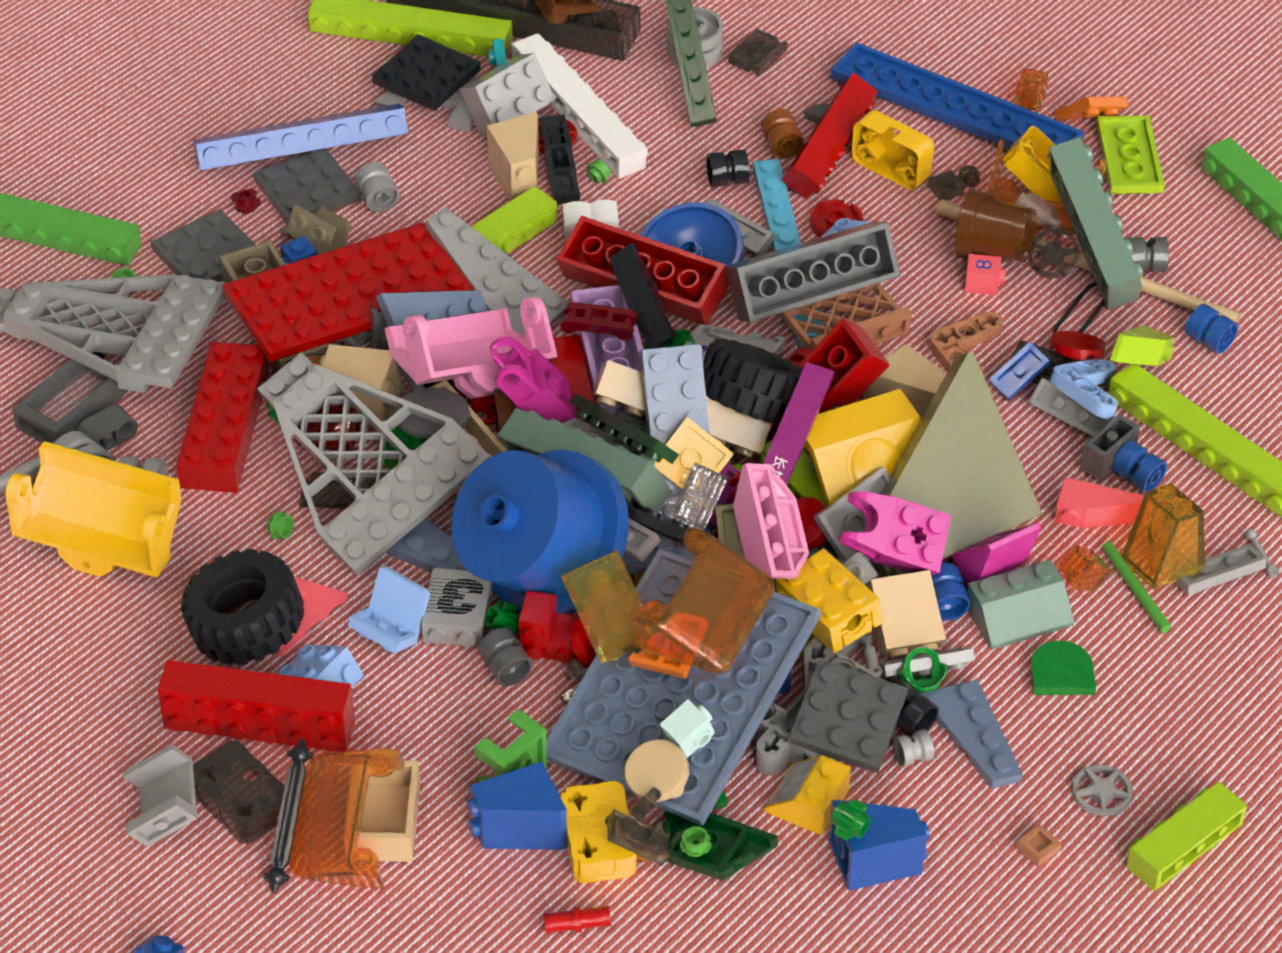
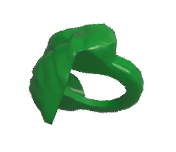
[898,646,948,693]

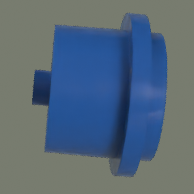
[452,450,629,614]

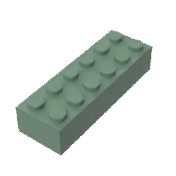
[1049,137,1143,310]
[497,408,672,512]

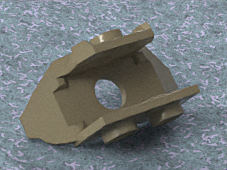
[279,204,352,254]

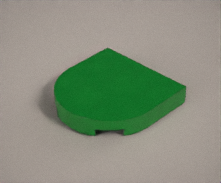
[1030,641,1096,695]

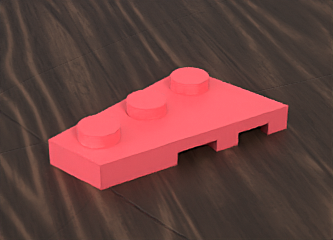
[275,576,348,656]

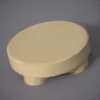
[624,739,689,802]

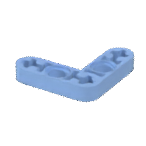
[1050,358,1118,419]

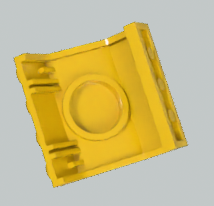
[803,389,921,506]

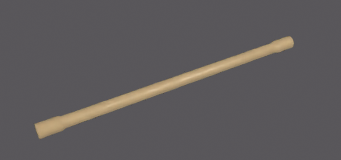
[936,199,1241,323]

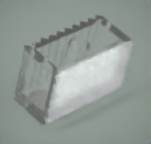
[666,463,728,534]

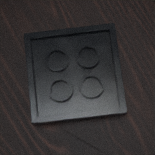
[372,34,481,111]

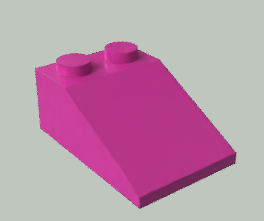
[951,522,1041,587]

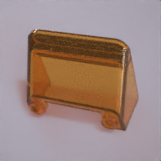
[633,526,775,673]
[290,749,405,890]

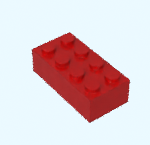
[798,318,890,414]

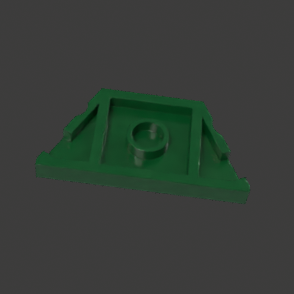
[664,811,778,881]

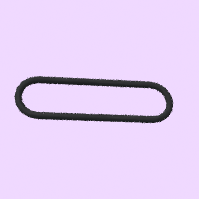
[1053,282,1105,333]

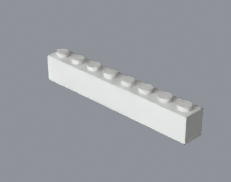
[512,33,648,179]

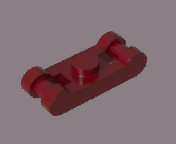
[560,302,637,341]

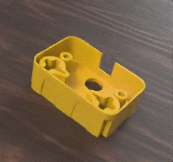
[852,110,934,190]
[1002,126,1065,214]
[561,781,636,883]

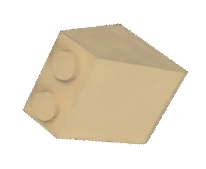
[487,112,539,201]
[320,344,404,427]
[863,344,947,419]
[867,570,946,659]

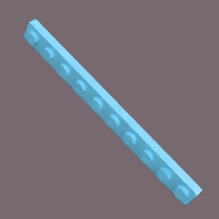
[753,159,822,349]

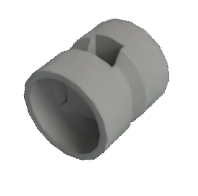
[355,162,399,212]

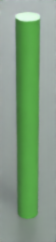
[1102,541,1171,633]

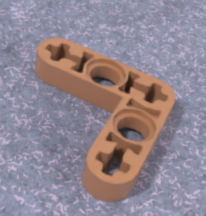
[929,312,1003,376]

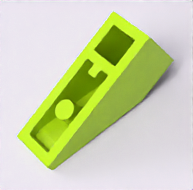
[1110,325,1175,366]

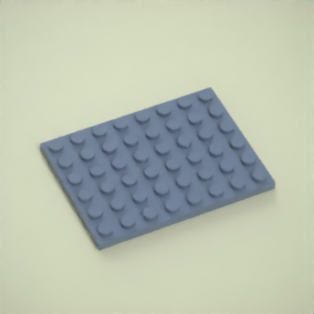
[547,548,822,826]

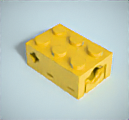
[775,548,883,654]

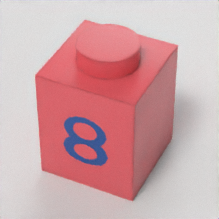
[965,254,1006,295]

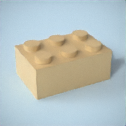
[346,759,420,862]

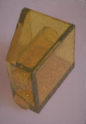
[1122,483,1205,589]
[561,550,656,664]

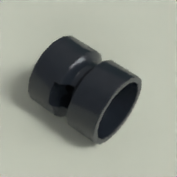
[706,149,750,188]
[896,681,939,736]

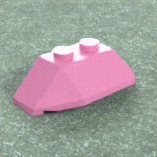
[733,463,809,579]

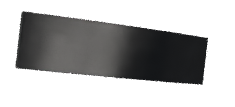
[539,115,580,204]
[610,243,677,349]

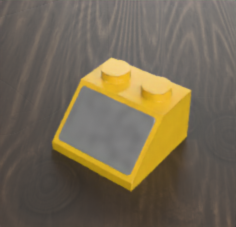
[764,755,851,835]

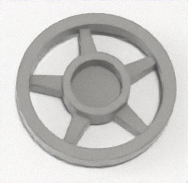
[1072,765,1133,816]

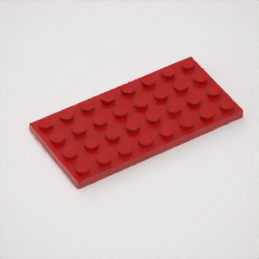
[222,222,474,362]

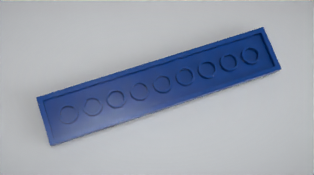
[831,42,1085,158]

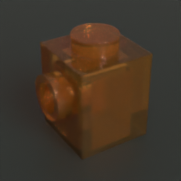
[1014,68,1049,112]
[1058,544,1112,593]

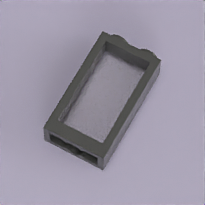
[12,354,128,443]

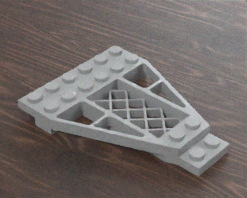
[0,274,225,393]
[257,352,490,576]

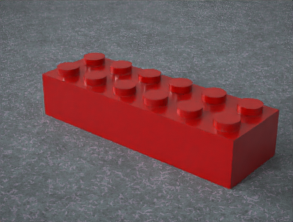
[556,215,730,325]
[176,341,270,493]
[157,660,355,752]

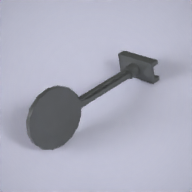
[370,308,470,439]

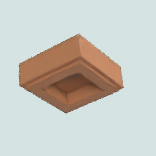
[1015,824,1062,867]

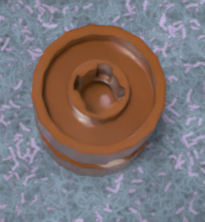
[761,109,804,158]

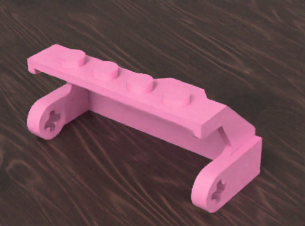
[384,297,558,399]

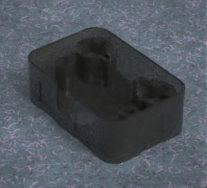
[193,741,284,844]

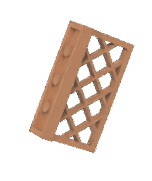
[780,283,912,350]

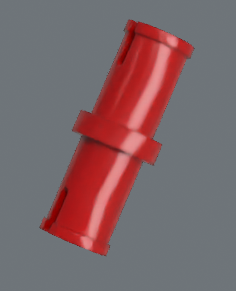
[544,905,611,934]

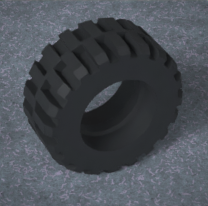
[703,338,803,425]
[181,549,304,665]

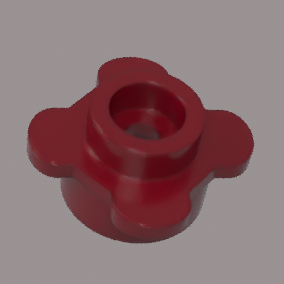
[231,189,261,214]

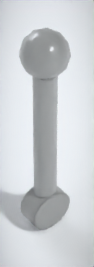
[1245,529,1279,578]

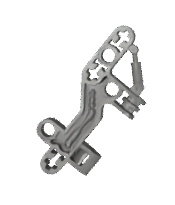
[753,632,883,776]

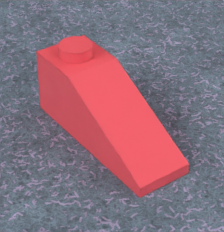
[1055,477,1152,528]

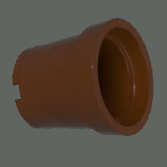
[955,189,1037,262]

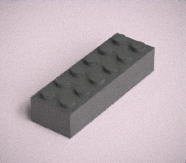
[725,221,901,322]

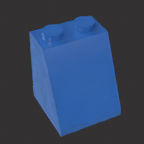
[466,761,567,850]
[828,800,930,891]

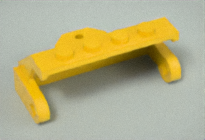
[6,441,181,578]

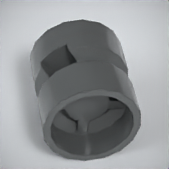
[1128,237,1169,272]
[478,628,533,686]

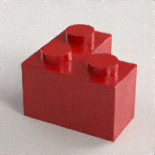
[519,591,582,664]

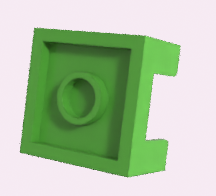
[475,709,547,783]

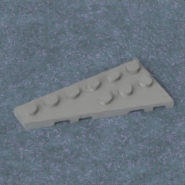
[426,207,569,336]

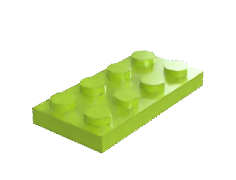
[1096,115,1165,194]

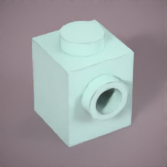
[659,699,715,758]

